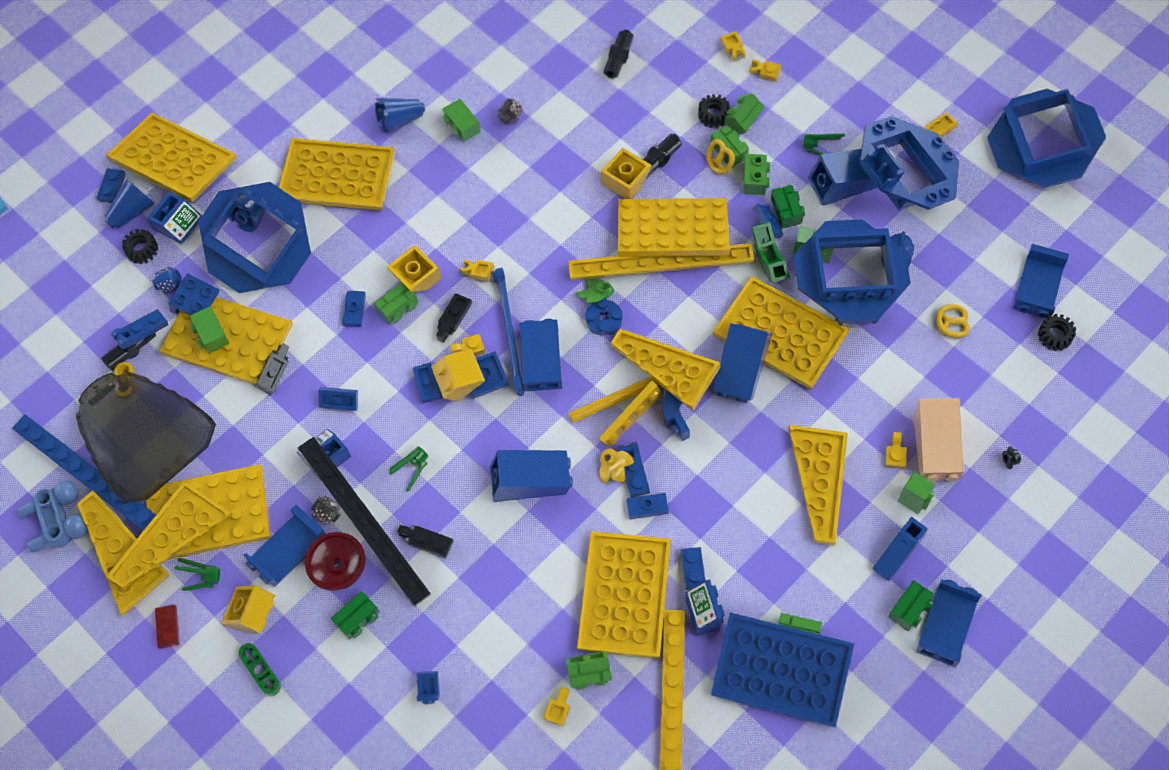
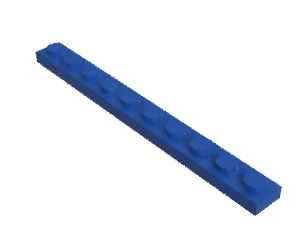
[12,414,156,531]

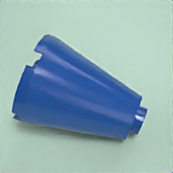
[375,98,425,133]
[104,179,154,229]
[229,195,266,232]

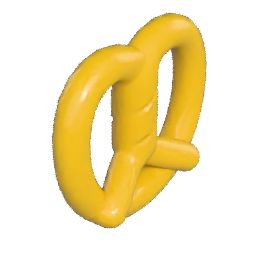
[707,139,735,174]
[936,304,970,338]

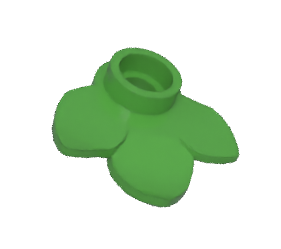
[577,279,614,303]

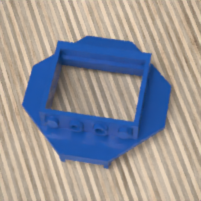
[987,89,1106,188]
[857,116,959,211]
[198,182,311,293]
[793,219,911,325]

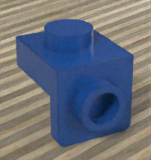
[417,671,440,704]

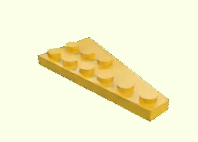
[788,424,848,546]

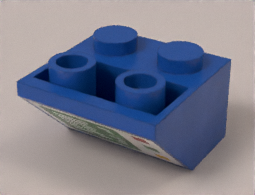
[147,191,202,245]
[297,429,351,481]
[685,579,725,636]

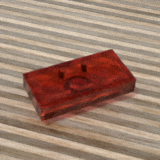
[155,604,180,649]

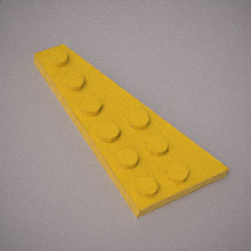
[611,329,721,411]
[106,481,232,589]
[77,490,170,617]

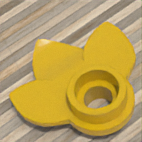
[599,448,634,483]

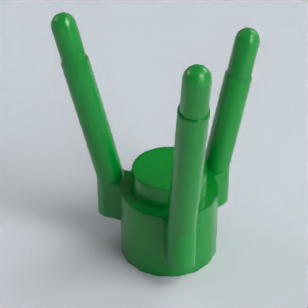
[803,133,845,155]
[389,446,428,492]
[174,558,220,591]

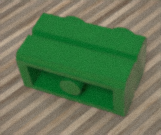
[770,185,805,229]
[888,580,934,631]
[330,591,380,640]

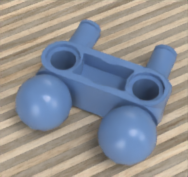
[17,480,88,553]

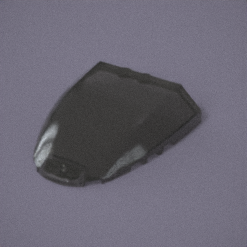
[76,371,216,504]

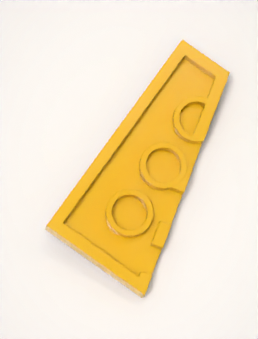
[599,381,663,447]

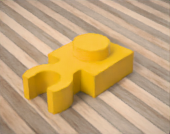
[720,31,745,61]
[749,59,782,82]
[460,260,495,281]

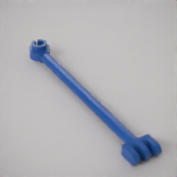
[492,267,525,396]

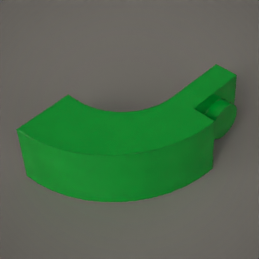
[751,221,790,283]

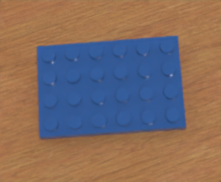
[711,612,855,727]

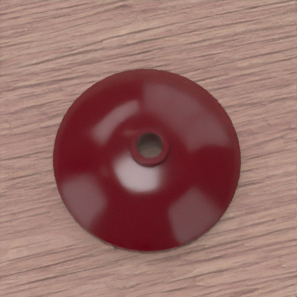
[305,532,366,591]

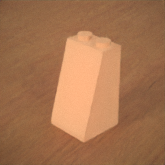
[913,398,964,482]

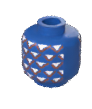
[153,267,182,293]

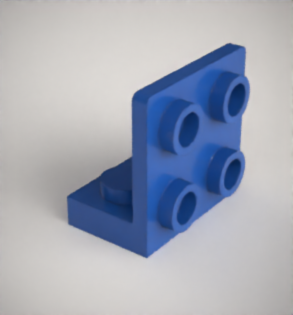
[168,273,220,315]

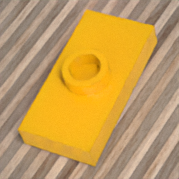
[924,112,958,138]

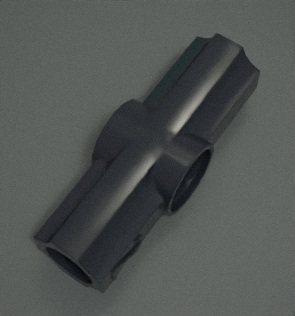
[603,29,634,79]
[643,133,682,179]
[101,333,157,371]

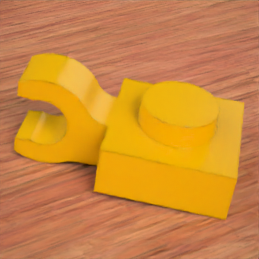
[450,334,485,356]
[885,432,907,469]
[543,686,571,727]

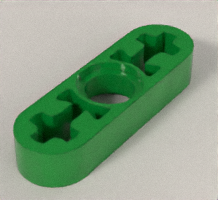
[238,643,281,696]

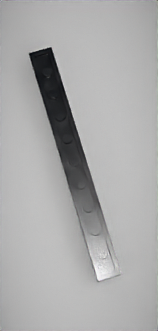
[297,436,431,607]

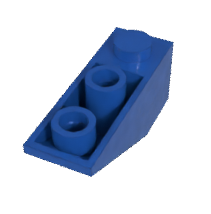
[872,516,928,581]

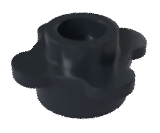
[1002,446,1021,469]

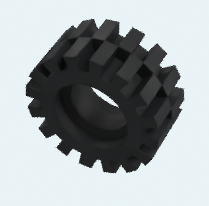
[698,94,730,128]
[122,229,159,264]
[1038,314,1076,351]

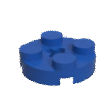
[585,298,623,336]

